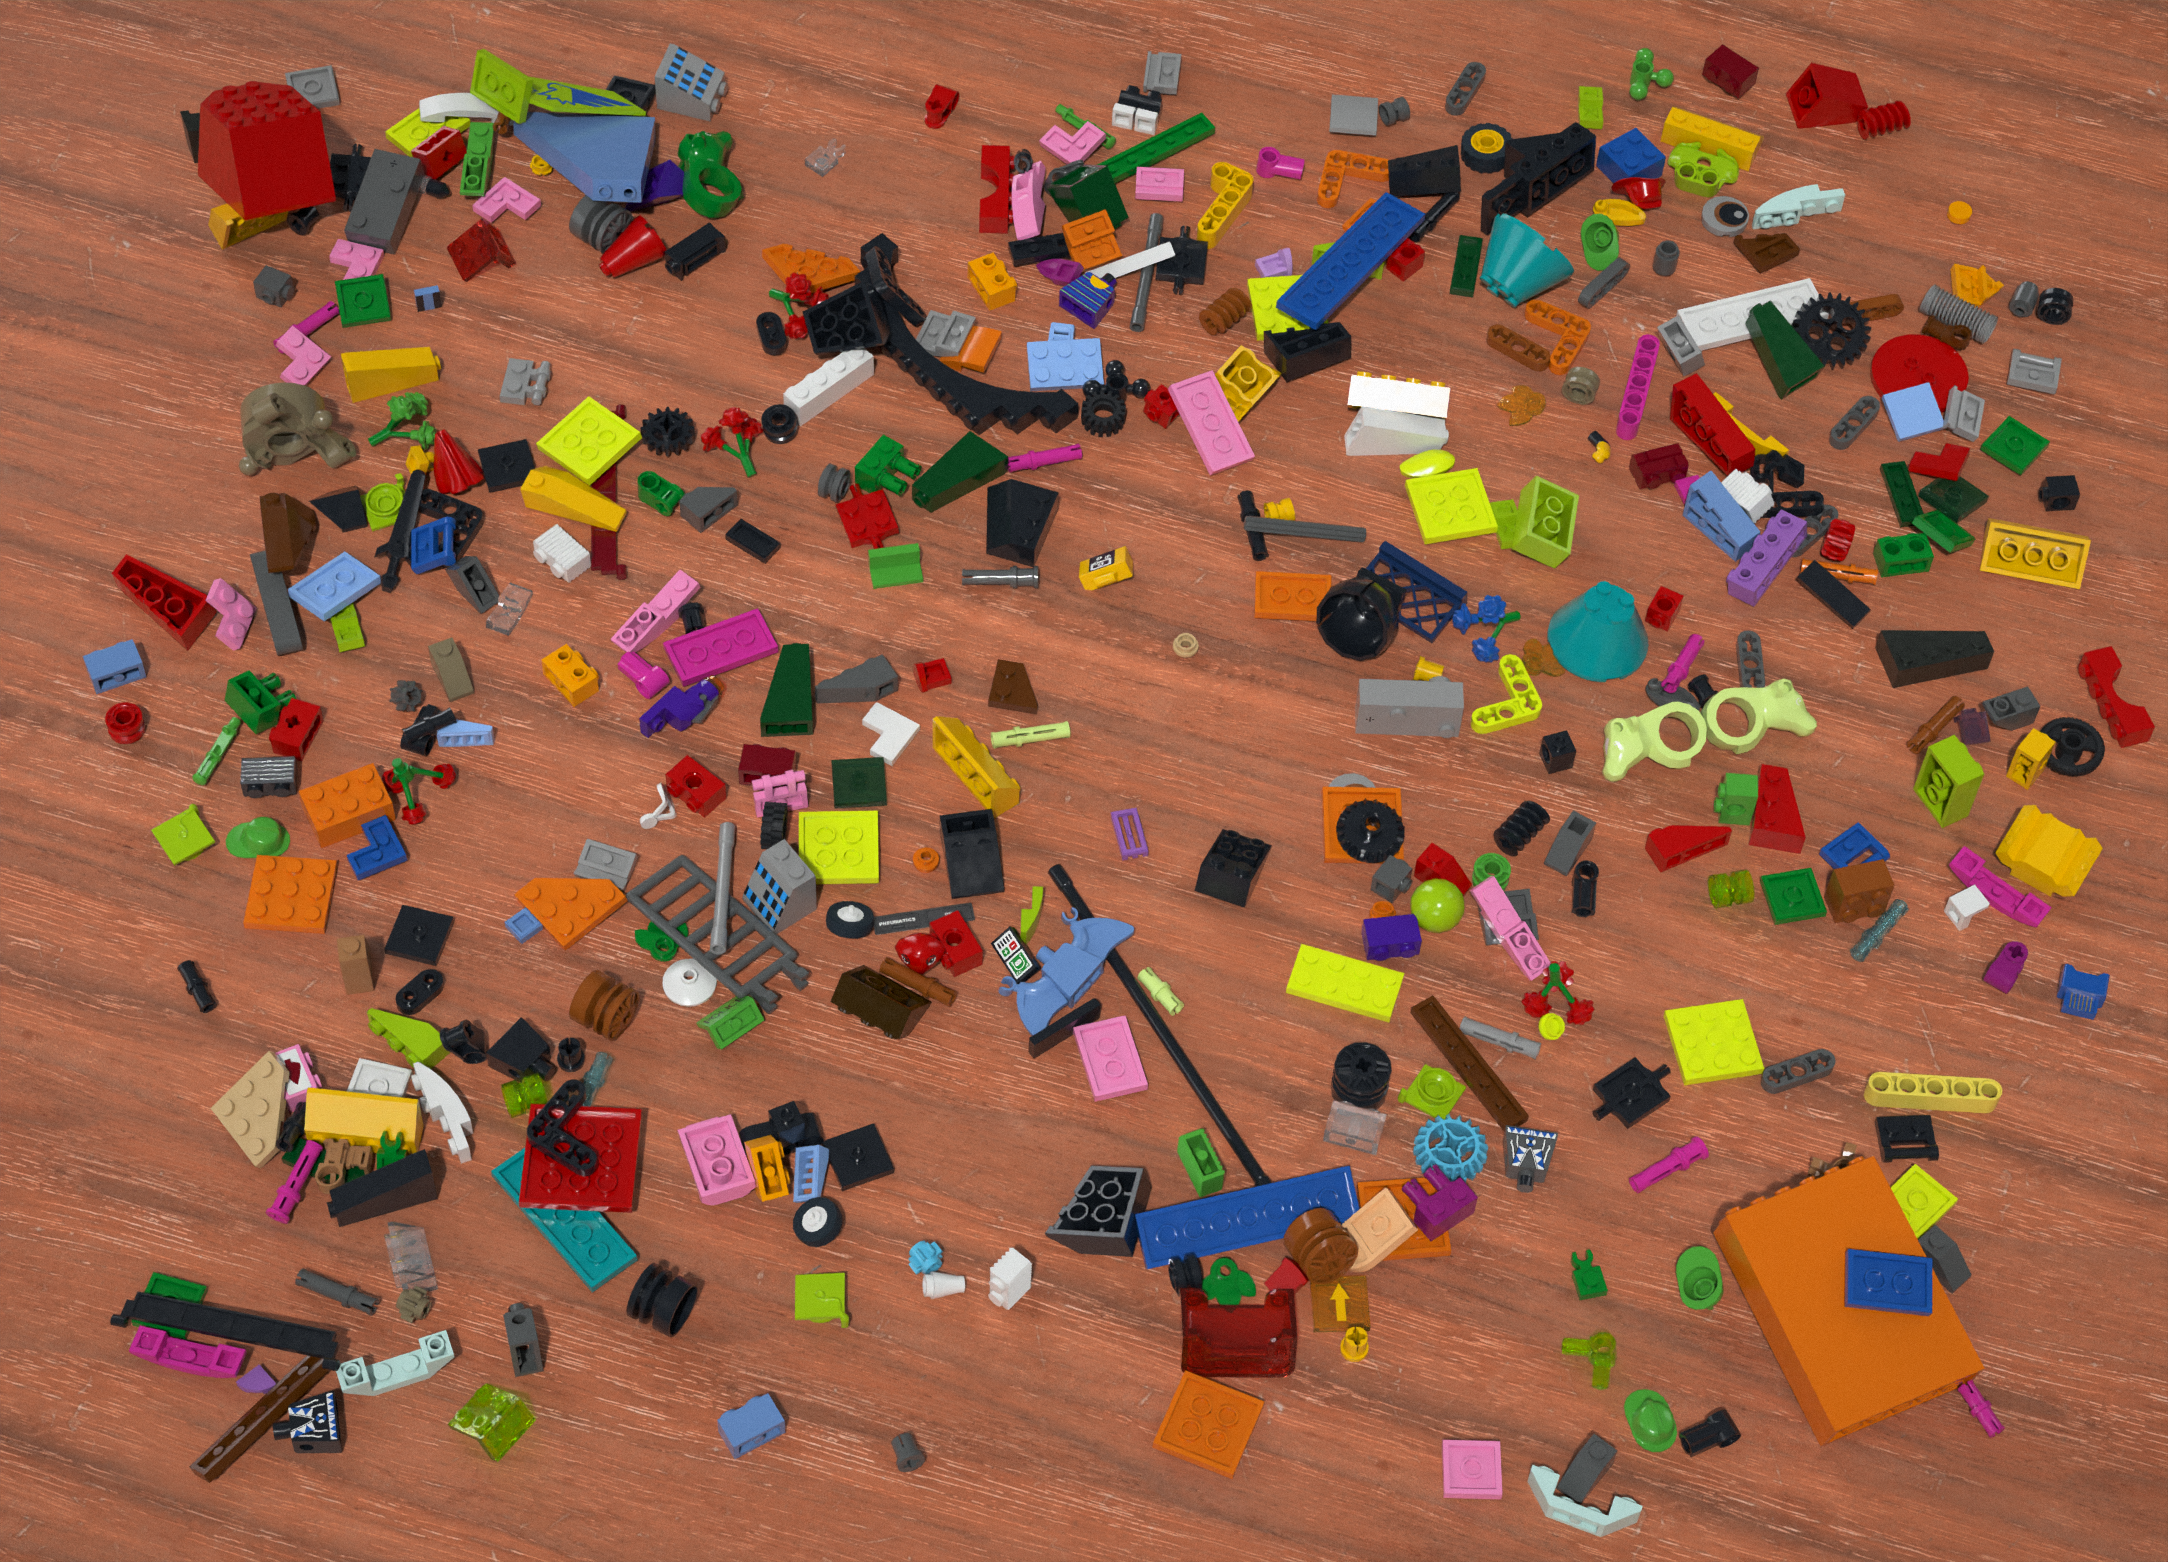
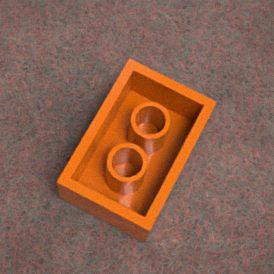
[298,763,396,848]

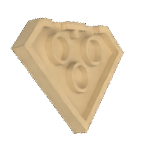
[211,1051,289,1169]

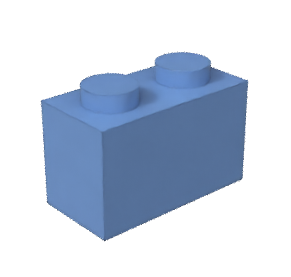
[83,639,146,694]
[717,1393,786,1459]

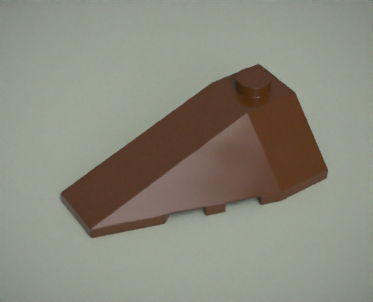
[259,493,316,573]

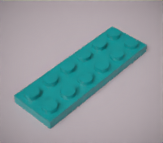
[491,1148,638,1293]

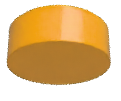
[1947,201,1972,224]

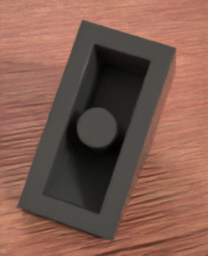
[679,487,738,533]
[445,556,502,614]
[1918,1225,1972,1294]
[1556,1434,1618,1505]

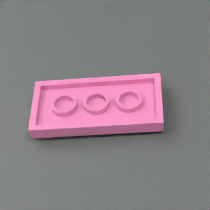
[1168,370,1255,475]

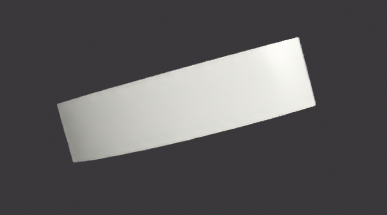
[419,93,513,125]

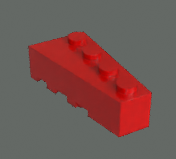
[1670,373,1756,476]
[111,554,217,651]

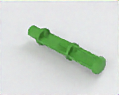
[1055,104,1116,149]
[192,717,241,786]

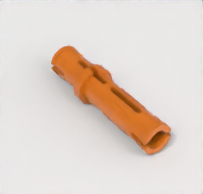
[1800,558,1878,585]

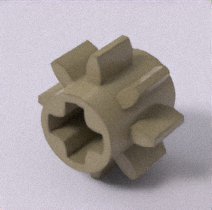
[396,1286,432,1323]

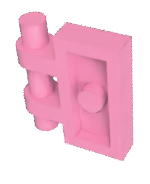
[752,770,808,818]

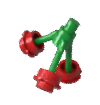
[381,758,456,824]

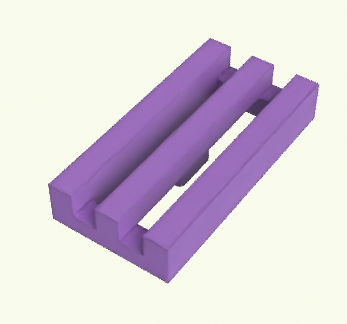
[1111,808,1148,861]

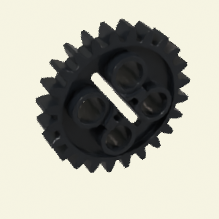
[1792,292,1871,370]

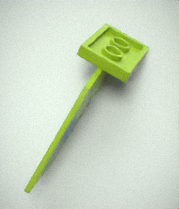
[470,49,646,124]

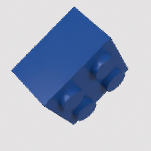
[1596,128,1666,196]

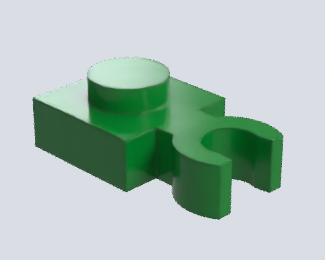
[377,1131,407,1169]
[1571,1249,1608,1301]

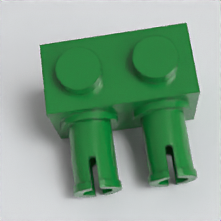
[855,434,922,496]
[224,670,296,734]

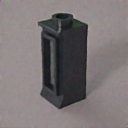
[665,222,726,281]

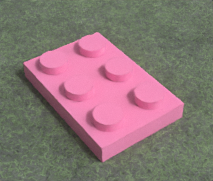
[1073,1016,1148,1102]

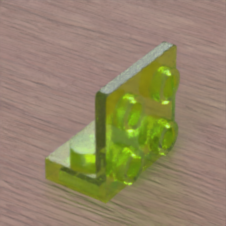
[448,1383,536,1462]

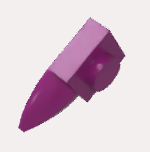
[1036,259,1084,286]

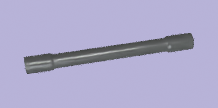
[1129,213,1164,332]

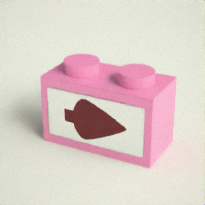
[275,1044,323,1113]

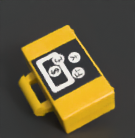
[1079,546,1133,590]

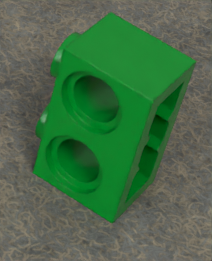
[1873,533,1934,578]

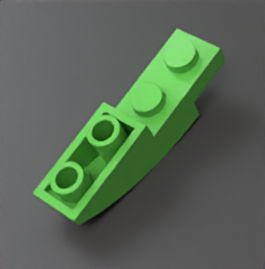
[460,122,495,196]

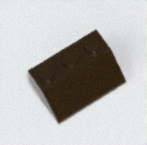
[830,965,932,1039]

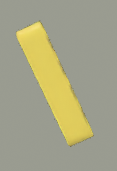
[1864,1072,2002,1113]

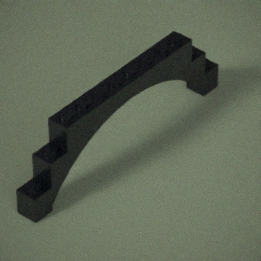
[855,233,1078,435]

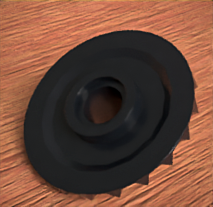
[1336,798,1405,863]

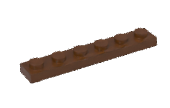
[1410,995,1529,1132]
[189,1355,329,1483]

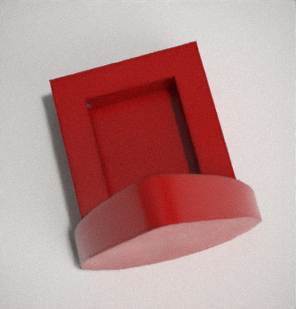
[913,658,952,693]
[1264,1257,1310,1304]

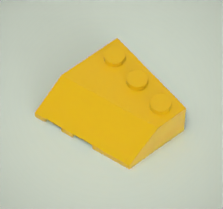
[208,204,289,250]

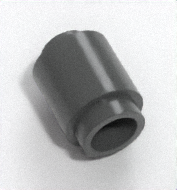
[1652,240,1680,276]
[2009,281,2039,317]

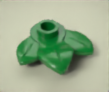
[635,921,688,962]
[1200,1258,1256,1314]

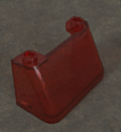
[1180,1288,1298,1378]

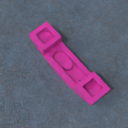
[1949,846,2052,928]
[129,1326,247,1378]

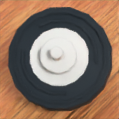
[826,901,874,939]
[793,1197,843,1247]

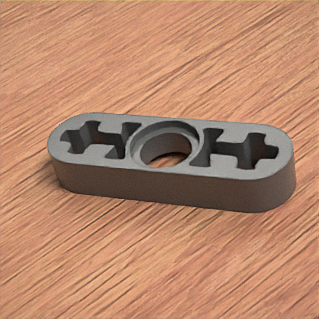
[1445,62,1486,116]
[1578,257,1630,309]
[1829,396,1880,450]
[1792,505,1839,557]
[1736,630,1765,688]
[1761,1049,1836,1094]

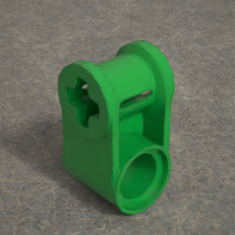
[637,471,685,516]

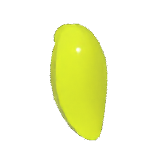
[1400,449,1455,479]

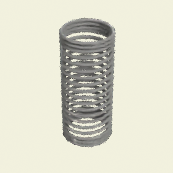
[1920,284,1998,344]

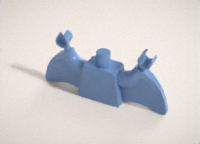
[998,907,1134,1036]

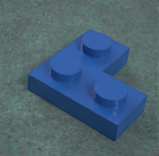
[347,815,407,880]

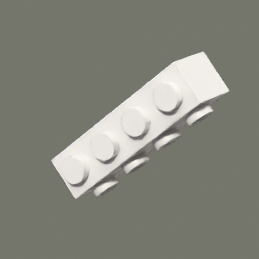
[783,348,874,426]

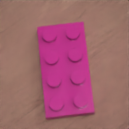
[663,608,778,687]

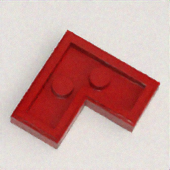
[1909,443,1970,481]

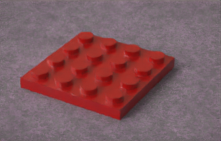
[519,1104,642,1213]

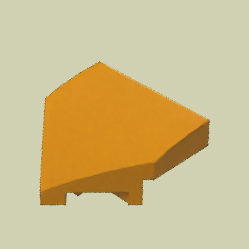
[1950,263,2004,308]

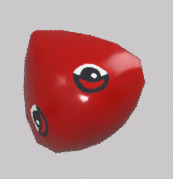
[894,933,945,975]

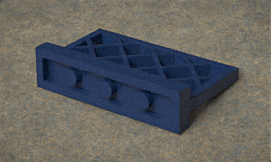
[1366,541,1468,643]

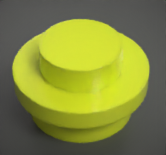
[1539,1013,1565,1040]

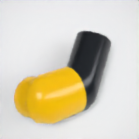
[1588,431,1611,464]

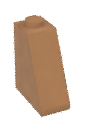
[337,935,374,995]

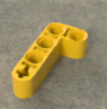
[1196,162,1254,249]

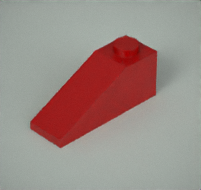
[1645,825,1732,873]

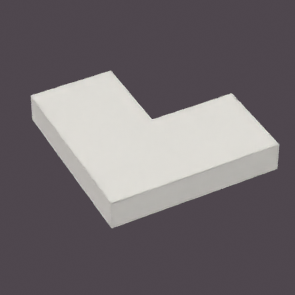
[862,702,920,766]

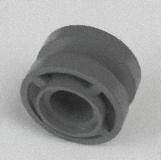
[818,463,850,503]

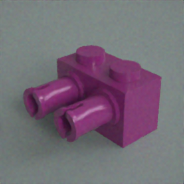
[1402,1164,1478,1242]

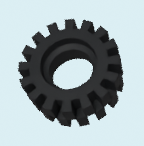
[1081,390,1126,437]
[760,802,788,849]

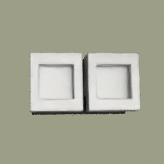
[1112,85,1162,135]

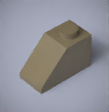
[428,637,474,702]

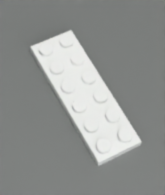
[1676,278,1829,351]

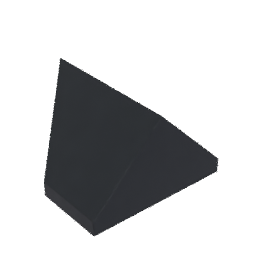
[309,485,367,533]

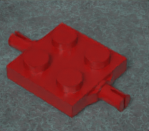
[835,484,899,549]

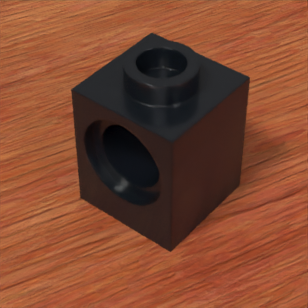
[2039,475,2080,511]
[1539,730,1576,774]
[768,1101,806,1147]

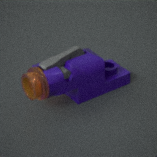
[639,675,725,738]

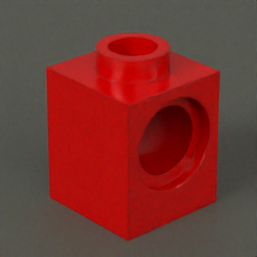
[1386,238,1425,282]
[1645,586,1684,632]

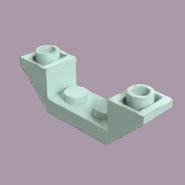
[336,1330,455,1396]
[1527,1465,1643,1537]

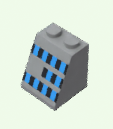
[655,43,728,121]
[742,839,817,934]

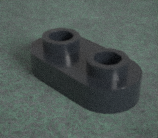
[756,312,787,355]
[395,969,444,1015]

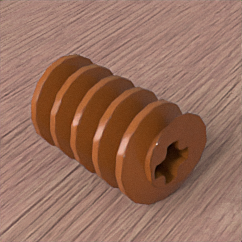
[1199,288,1252,335]

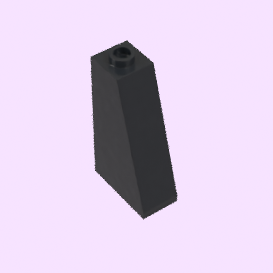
[326,1149,438,1227]

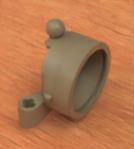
[239,383,356,476]

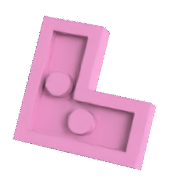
[1039,121,1106,165]
[473,177,541,223]
[329,239,384,280]
[276,325,331,386]
[206,578,256,651]

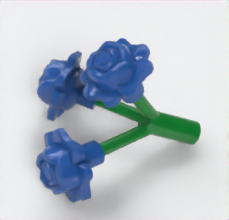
[1453,595,1521,662]

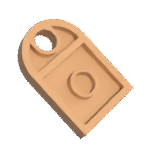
[1341,1187,1418,1272]

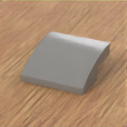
[1329,94,1378,136]
[916,310,976,357]

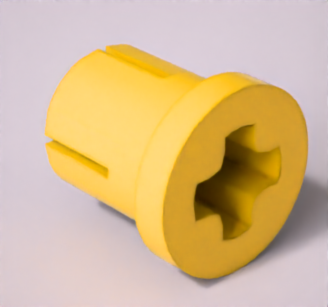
[1412,656,1444,681]
[1340,1327,1369,1362]

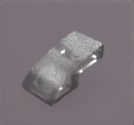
[486,583,533,636]

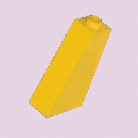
[341,347,441,403]

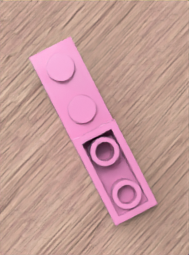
[1012,161,1046,240]
[610,570,701,652]
[1469,876,1551,981]

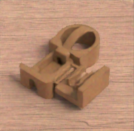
[315,1139,373,1194]

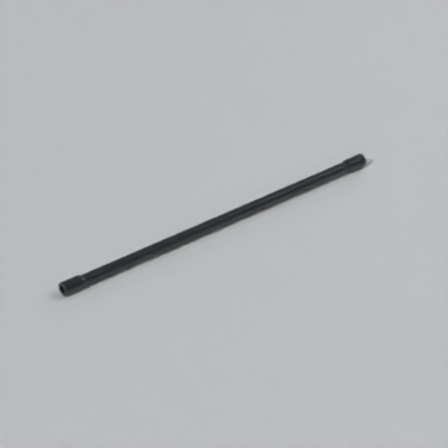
[1048,864,1273,1187]

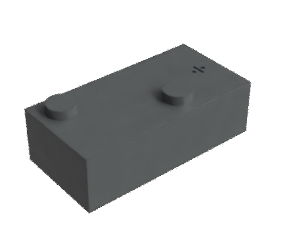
[344,149,425,255]

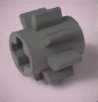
[389,680,422,711]

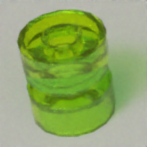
[1708,869,1755,909]
[500,1073,548,1119]

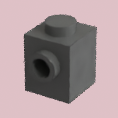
[253,265,294,308]
[1370,855,1413,903]

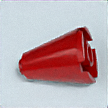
[598,215,666,278]

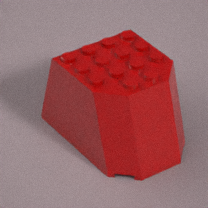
[198,81,336,220]

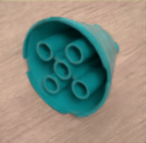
[1479,213,1574,308]
[1547,581,1649,682]

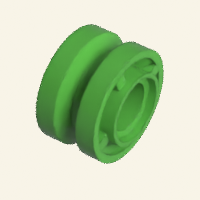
[1472,853,1511,891]

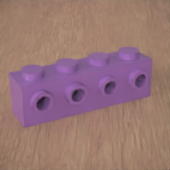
[1726,510,1807,607]

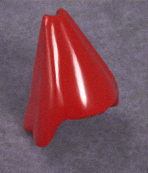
[433,429,484,494]

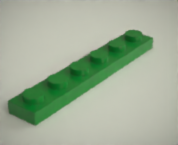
[1097,112,1215,183]

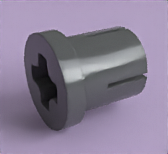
[891,1433,925,1472]

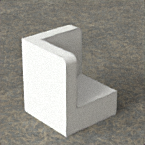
[1944,885,1989,931]

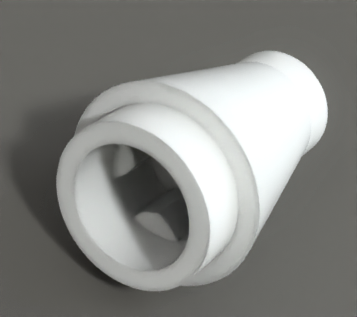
[922,1271,965,1299]

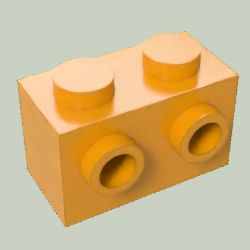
[967,252,1017,311]
[541,644,599,707]
[744,1135,790,1202]

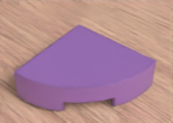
[236,1365,276,1394]

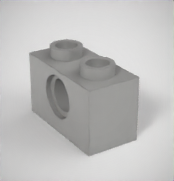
[1657,315,1705,376]

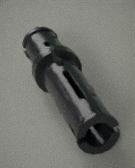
[1409,192,1460,242]
[1237,490,1269,561]

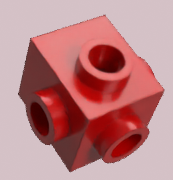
[1143,384,1180,429]

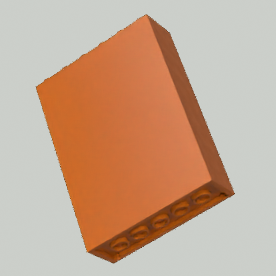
[1713,1156,1985,1447]

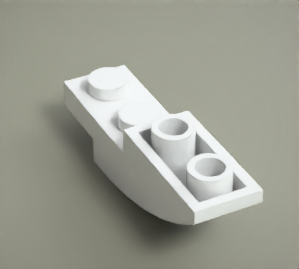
[411,1062,473,1164]

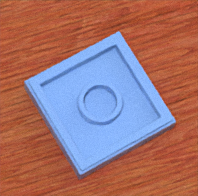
[1882,382,1944,442]

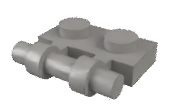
[500,358,551,405]

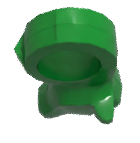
[677,131,743,218]

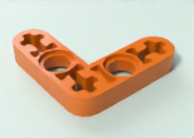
[1317,150,1389,208]
[1524,300,1591,375]

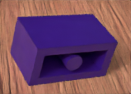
[1361,914,1422,961]

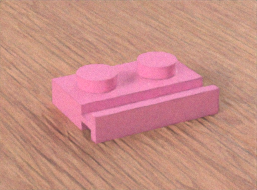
[1135,167,1184,202]

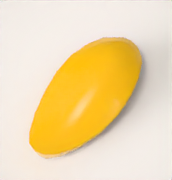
[1593,199,1646,226]

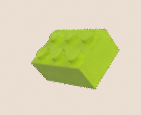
[1512,476,1579,569]
[1913,735,1984,828]

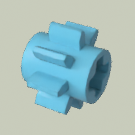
[908,1240,943,1275]

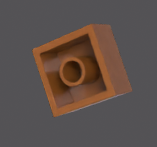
[1824,859,1895,923]

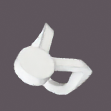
[640,782,677,829]

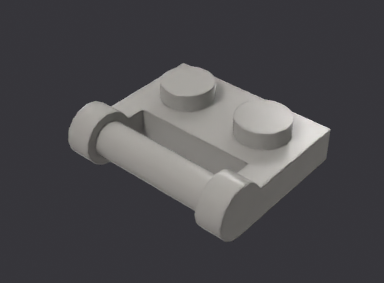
[2007,348,2062,394]

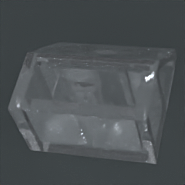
[384,1222,438,1292]

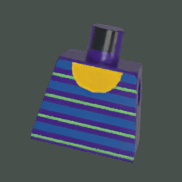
[1059,272,1116,329]

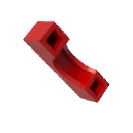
[979,145,1014,234]
[2078,646,2155,748]

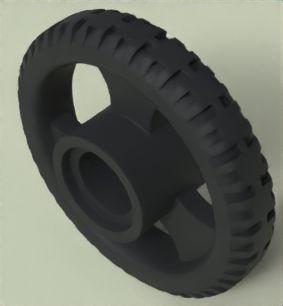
[2040,717,2105,777]

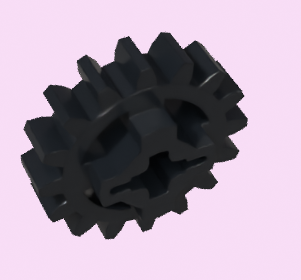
[640,407,695,456]

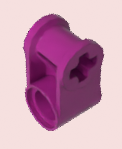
[1983,941,2028,994]

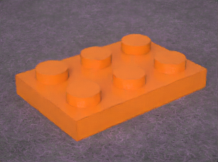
[1254,571,1331,621]

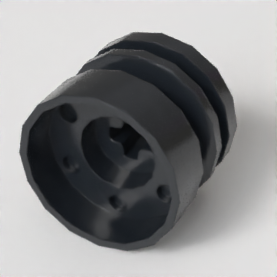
[1331,1042,1392,1115]
[626,1263,699,1338]

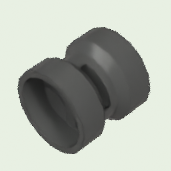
[1379,97,1410,126]

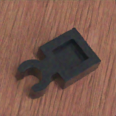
[1765,450,1805,488]

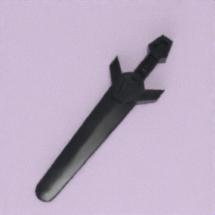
[374,470,426,593]

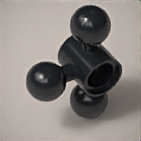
[1082,360,1151,402]

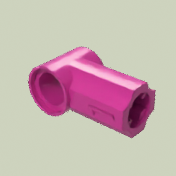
[1256,147,1305,180]
[618,651,670,699]

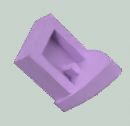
[1255,248,1292,278]

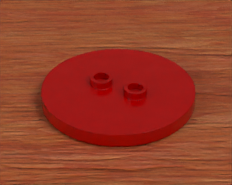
[1870,334,1969,413]

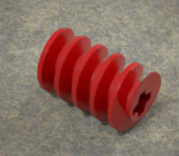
[1857,101,1911,139]

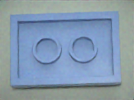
[1026,338,1104,391]
[288,551,381,621]

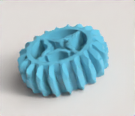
[1413,1114,1488,1183]

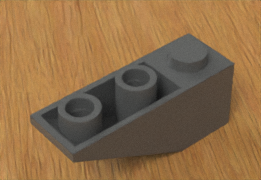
[815,654,898,704]

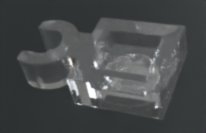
[805,138,846,177]

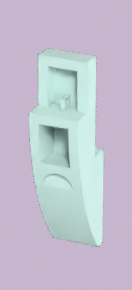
[1752,184,1845,229]

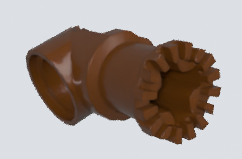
[1921,315,1972,350]

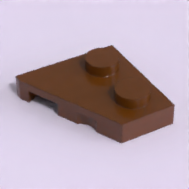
[1733,233,1800,273]
[988,659,1038,715]

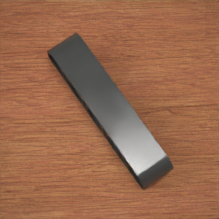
[250,550,303,656]

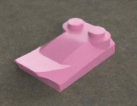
[678,1114,756,1206]

